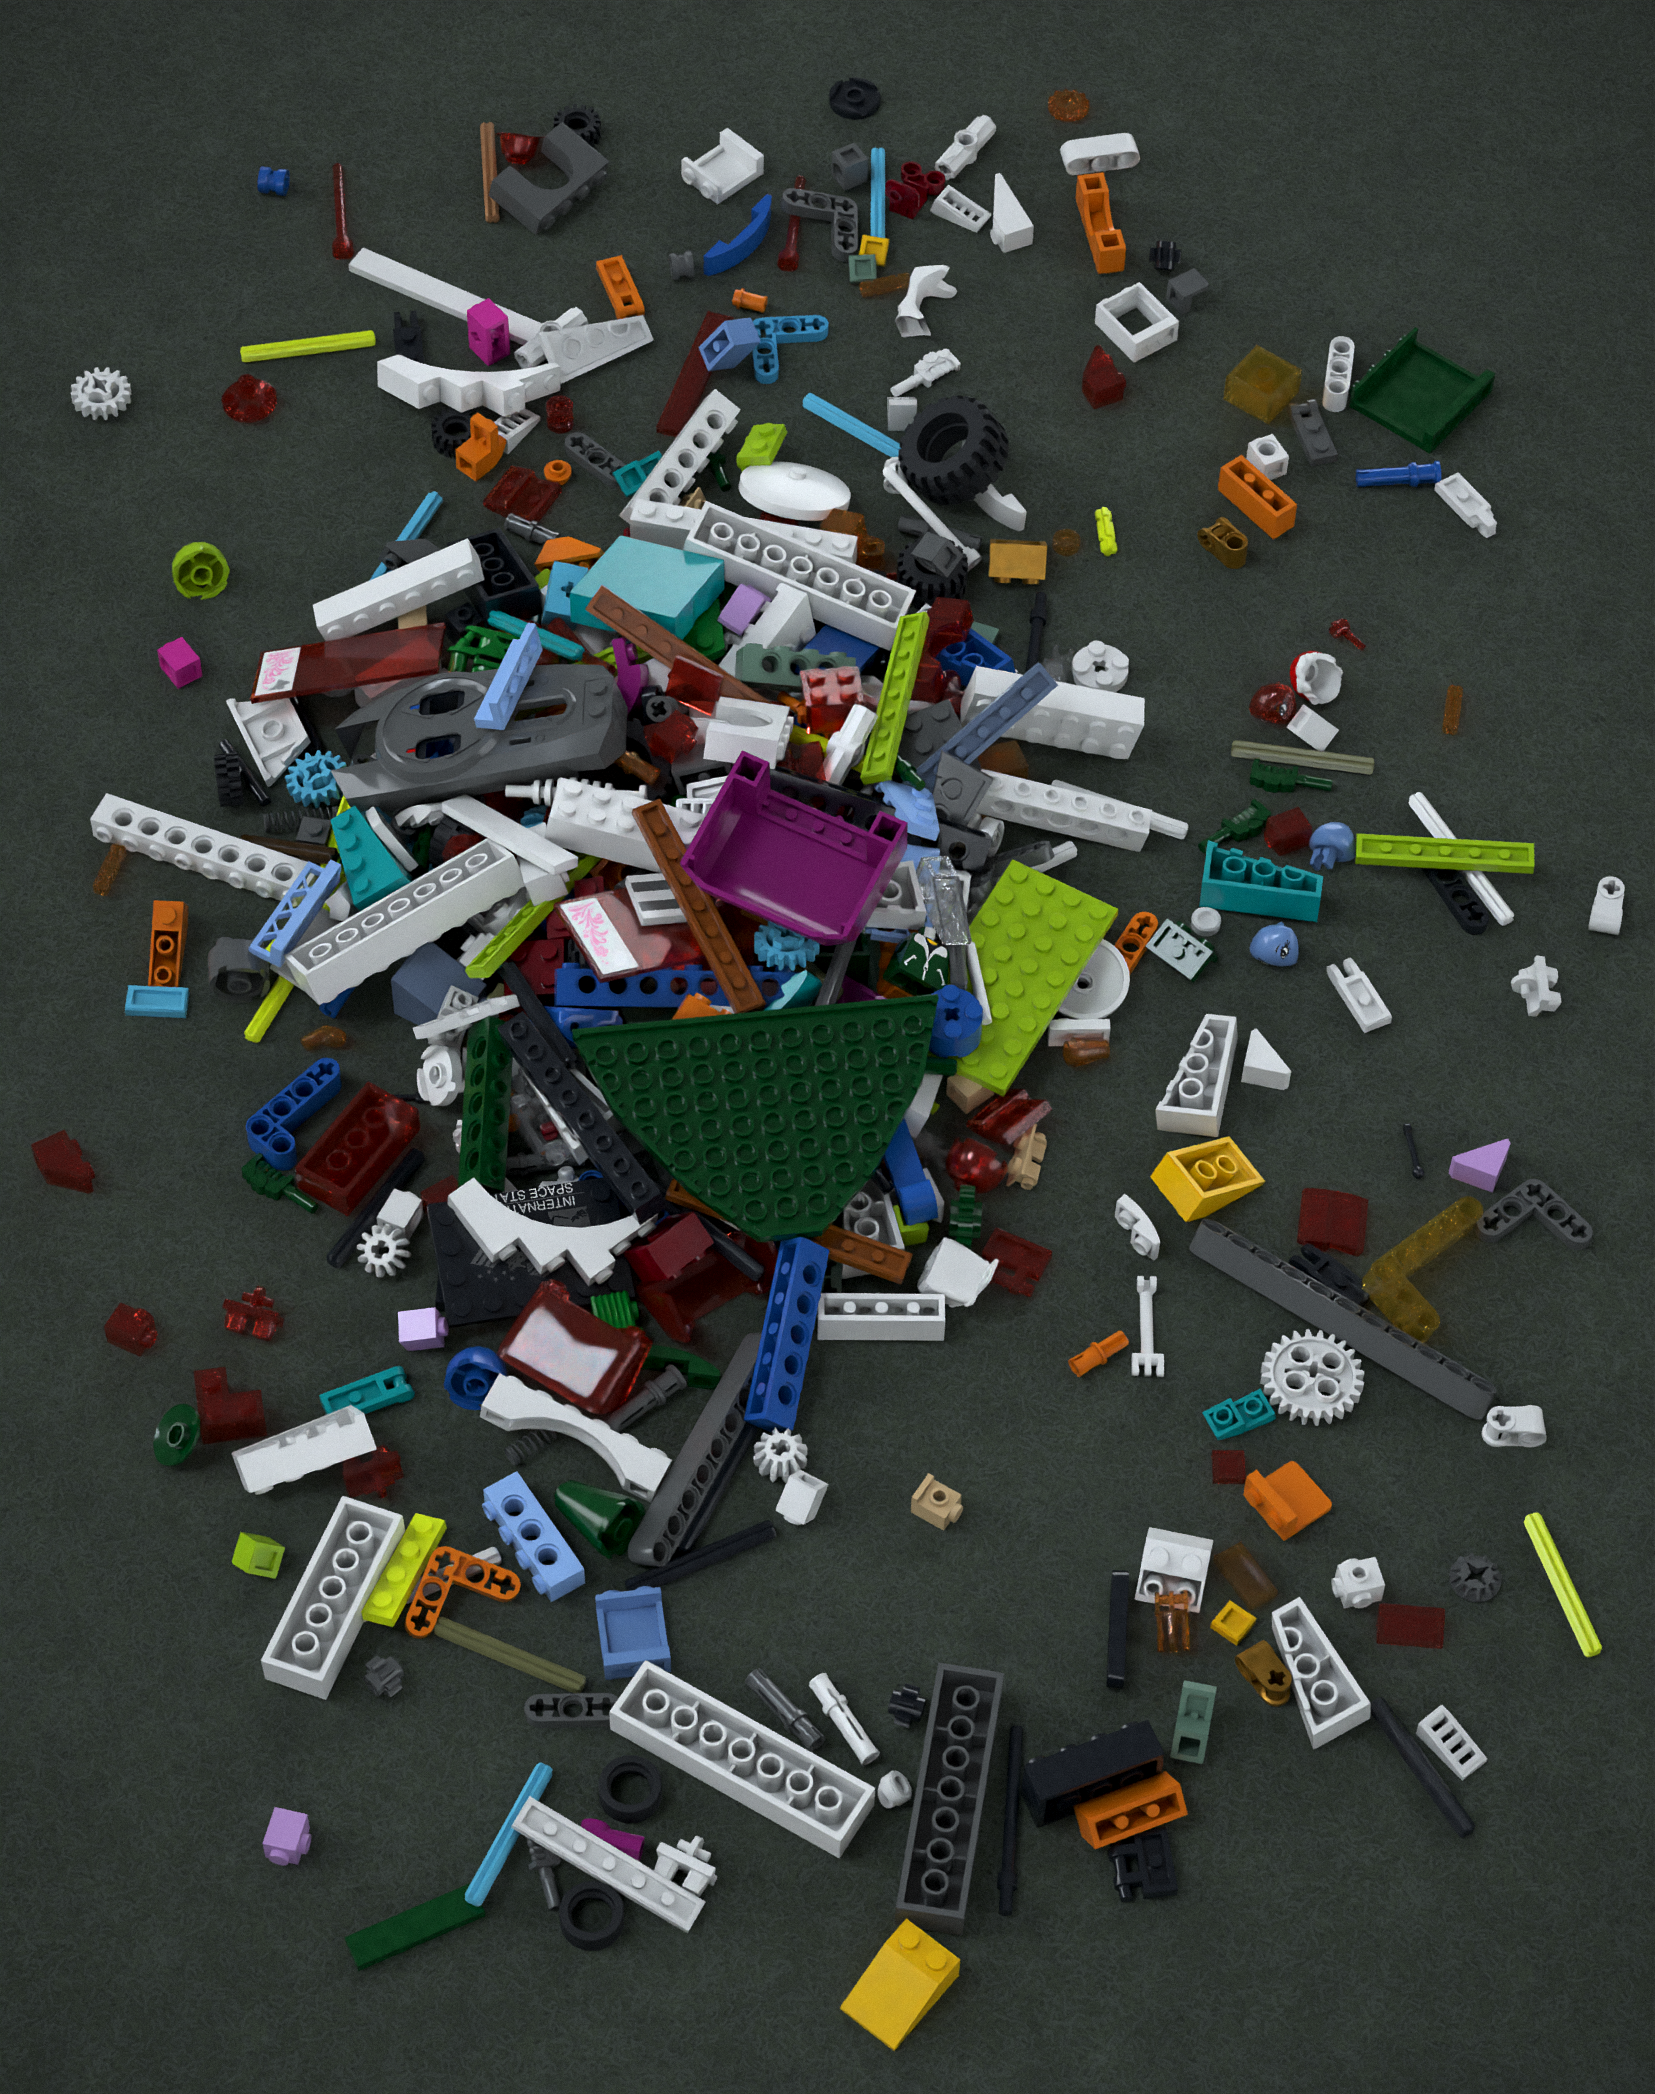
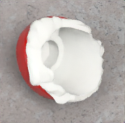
[1290,651,1343,705]

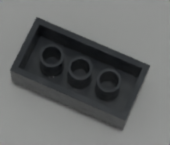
[447,528,543,629]
[1021,1720,1165,1828]

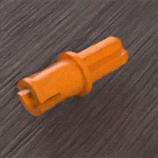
[1068,1331,1129,1377]

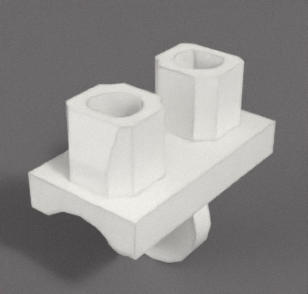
[1511,955,1561,1017]
[654,1836,718,1897]

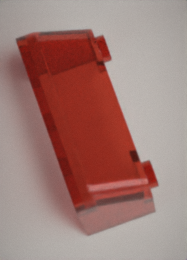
[635,1231,778,1343]

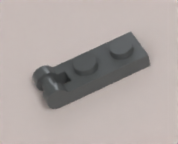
[1287,399,1338,466]

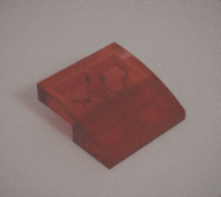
[482,466,562,522]
[966,1089,1052,1145]
[1297,1188,1368,1256]

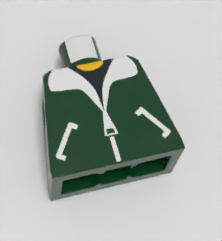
[882,926,949,996]

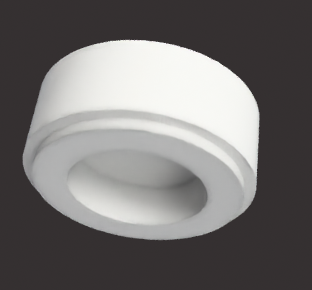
[1191,907,1221,937]

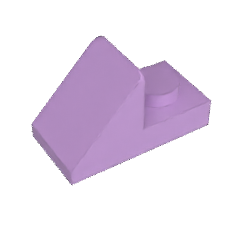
[717,584,772,636]

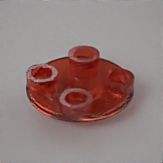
[221,374,277,423]

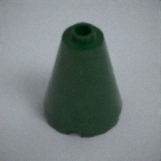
[555,1480,645,1559]

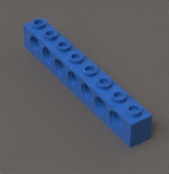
[554,963,801,1009]

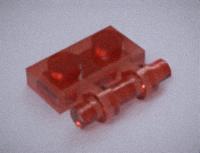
[982,1227,1053,1297]

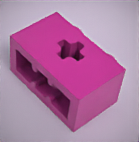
[467,298,510,366]

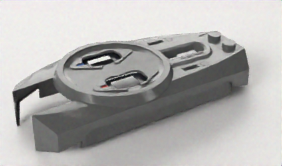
[331,664,628,812]

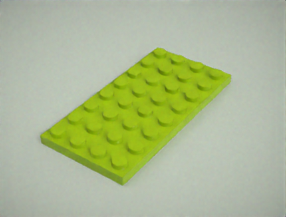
[927,859,1118,1097]

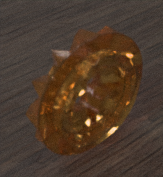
[1048,88,1089,122]

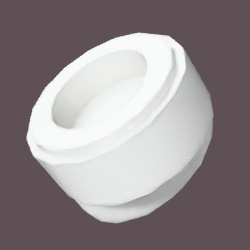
[878,1770,912,1809]

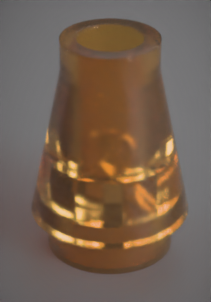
[1063,1037,1110,1067]

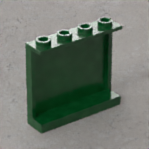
[1349,327,1496,454]

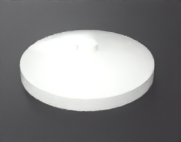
[739,462,851,521]

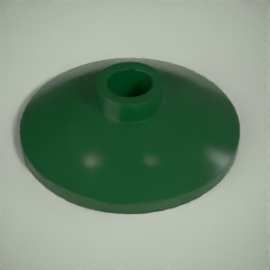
[153,1404,200,1467]

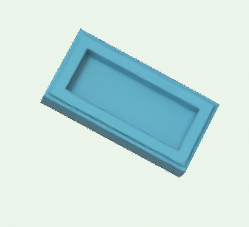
[125,985,190,1018]

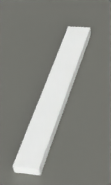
[349,248,542,345]

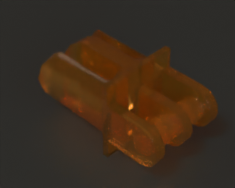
[1154,1590,1191,1653]

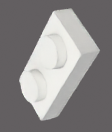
[1048,1018,1111,1046]

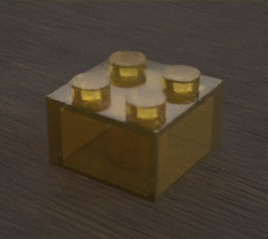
[1223,345,1302,424]

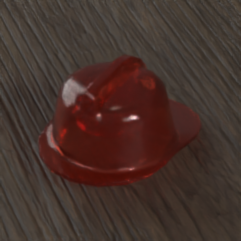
[495,133,545,164]

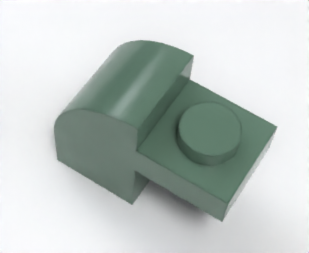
[1170,1680,1217,1764]

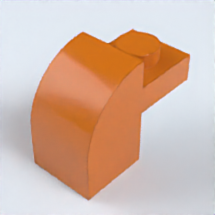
[455,413,506,482]

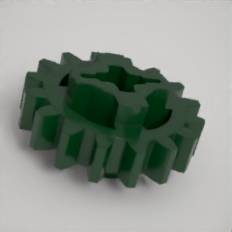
[949,1185,982,1250]

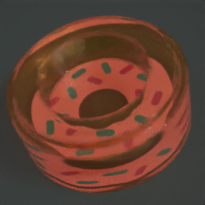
[1052,529,1081,556]

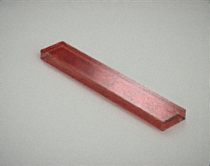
[657,311,733,437]

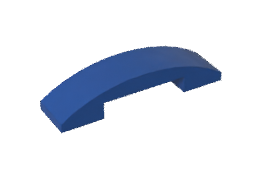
[704,194,772,276]

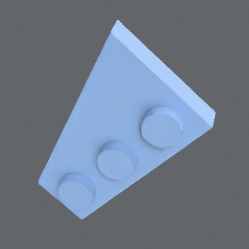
[873,780,940,841]

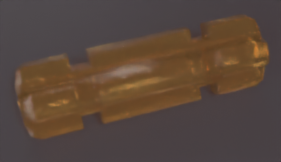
[859,272,910,298]
[1442,684,1463,735]
[92,843,127,896]

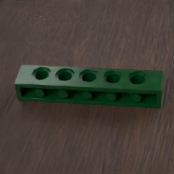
[458,1015,513,1195]

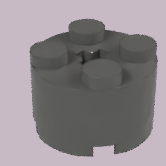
[207,937,270,1004]

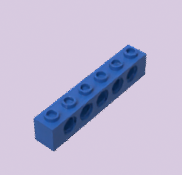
[744,1237,829,1432]

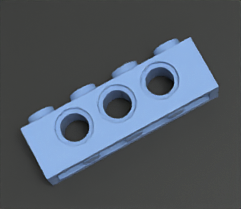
[482,1471,585,1602]

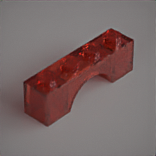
[910,597,974,703]

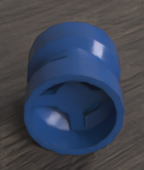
[257,166,290,196]

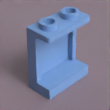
[595,1586,671,1680]

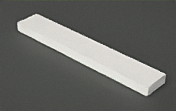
[442,794,578,876]
[511,1796,705,1933]

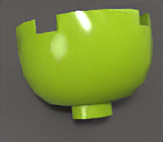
[172,542,230,600]

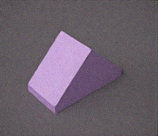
[1449,1138,1511,1193]

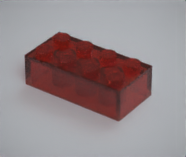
[295,1081,420,1216]

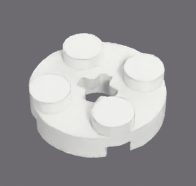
[1072,641,1129,692]
[417,1044,465,1106]

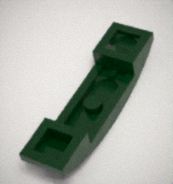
[593,1345,720,1390]

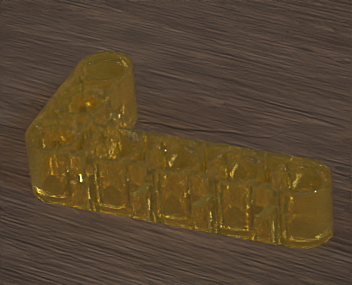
[1361,1196,1483,1343]

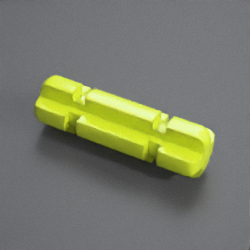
[1095,507,1117,556]

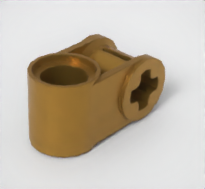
[1197,517,1248,569]
[1234,1640,1292,1707]

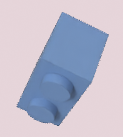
[698,318,761,371]

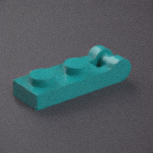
[319,1366,415,1415]

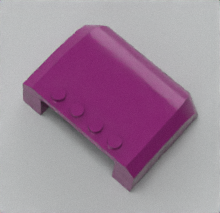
[680,750,908,946]

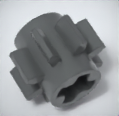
[363,1655,405,1698]

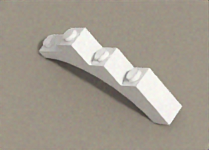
[377,354,560,416]
[447,1178,658,1286]

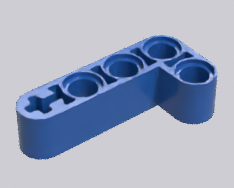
[246,1058,342,1171]
[883,1118,938,1226]

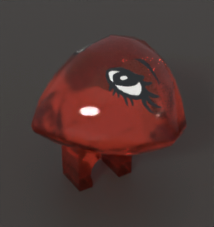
[1249,681,1296,724]

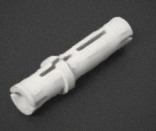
[809,1673,880,1765]

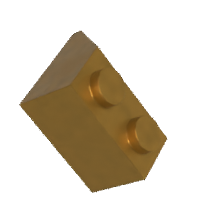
[988,539,1047,584]

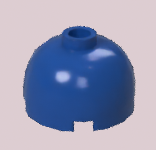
[444,1346,508,1410]

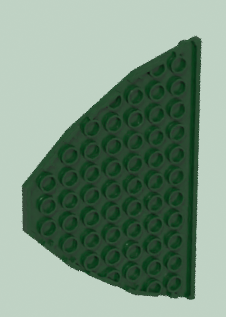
[572,994,938,1243]

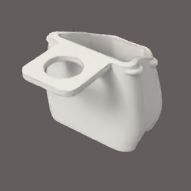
[917,1237,999,1307]

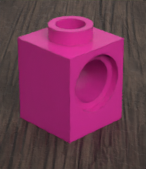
[157,637,203,689]

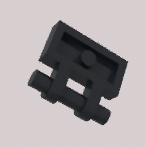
[1108,1827,1178,1902]

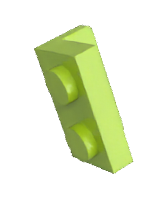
[736,423,787,472]

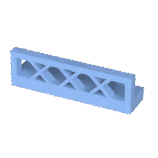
[474,623,543,730]
[249,860,341,968]

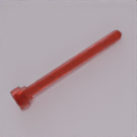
[332,163,354,260]
[777,175,806,272]

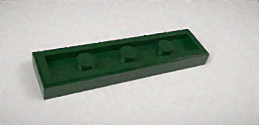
[344,1883,485,1971]

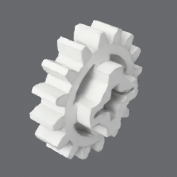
[71,367,132,420]

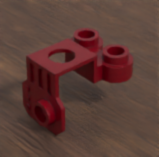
[885,161,945,220]

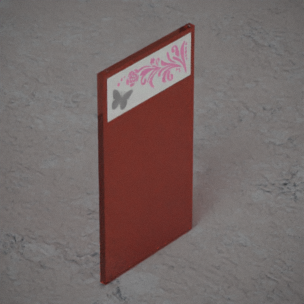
[250,622,446,704]
[553,887,766,983]

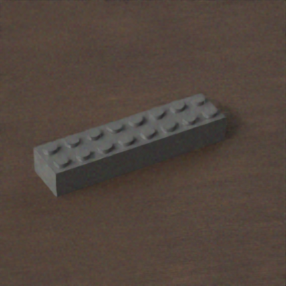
[895,1662,1004,1936]

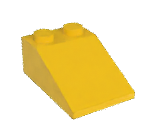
[1150,1136,1265,1222]
[840,1918,960,2051]

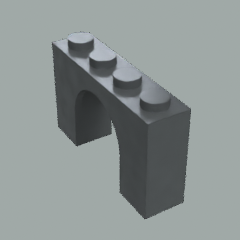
[488,122,609,235]

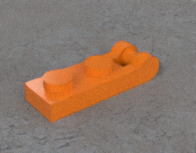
[596,255,645,319]

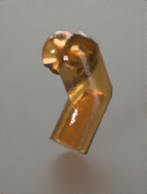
[300,1025,346,1051]

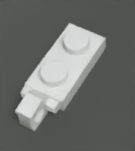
[1434,472,1497,538]

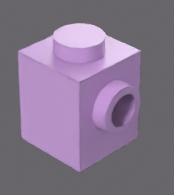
[398,1307,448,1351]
[263,1807,311,1865]

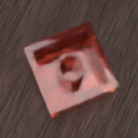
[800,666,865,734]

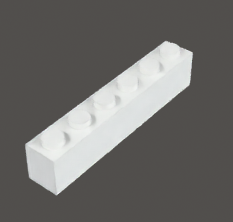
[313,539,484,646]

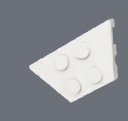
[226,694,311,787]

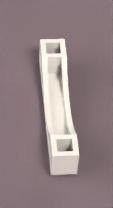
[480,1373,672,1503]

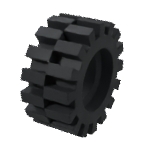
[553,104,601,147]
[431,408,475,458]
[214,752,244,807]

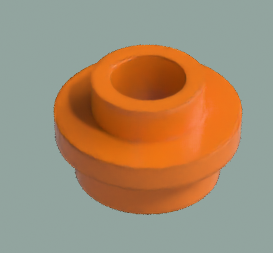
[544,460,572,485]

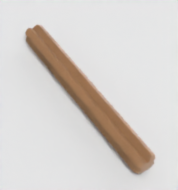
[480,122,500,223]

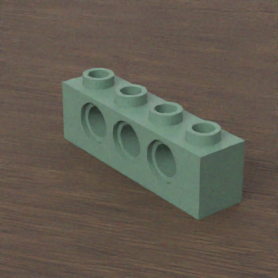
[735,643,856,698]

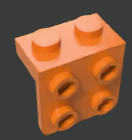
[1243,1461,1332,1541]

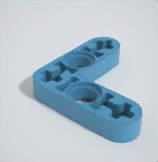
[752,315,829,384]

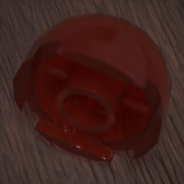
[945,1137,1009,1194]

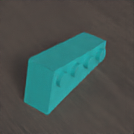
[330,805,413,911]
[1199,840,1323,922]

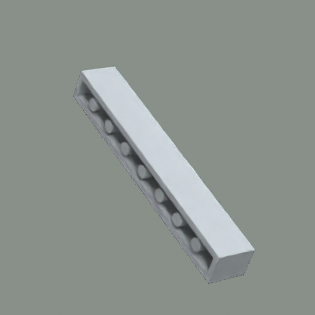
[630,499,858,564]

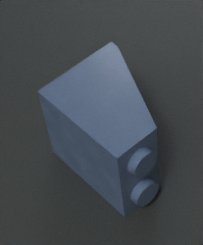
[391,942,488,1033]

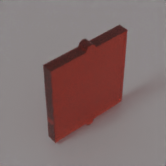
[665,655,724,716]

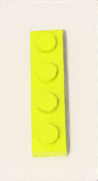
[361,1513,447,1627]

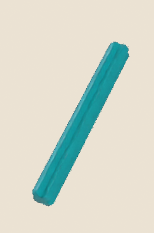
[488,610,585,661]

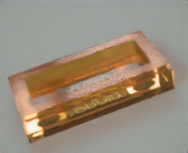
[1213,1542,1278,1611]

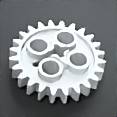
[1260,1329,1364,1426]

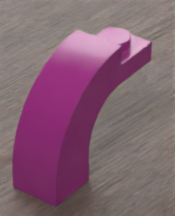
[612,637,649,721]

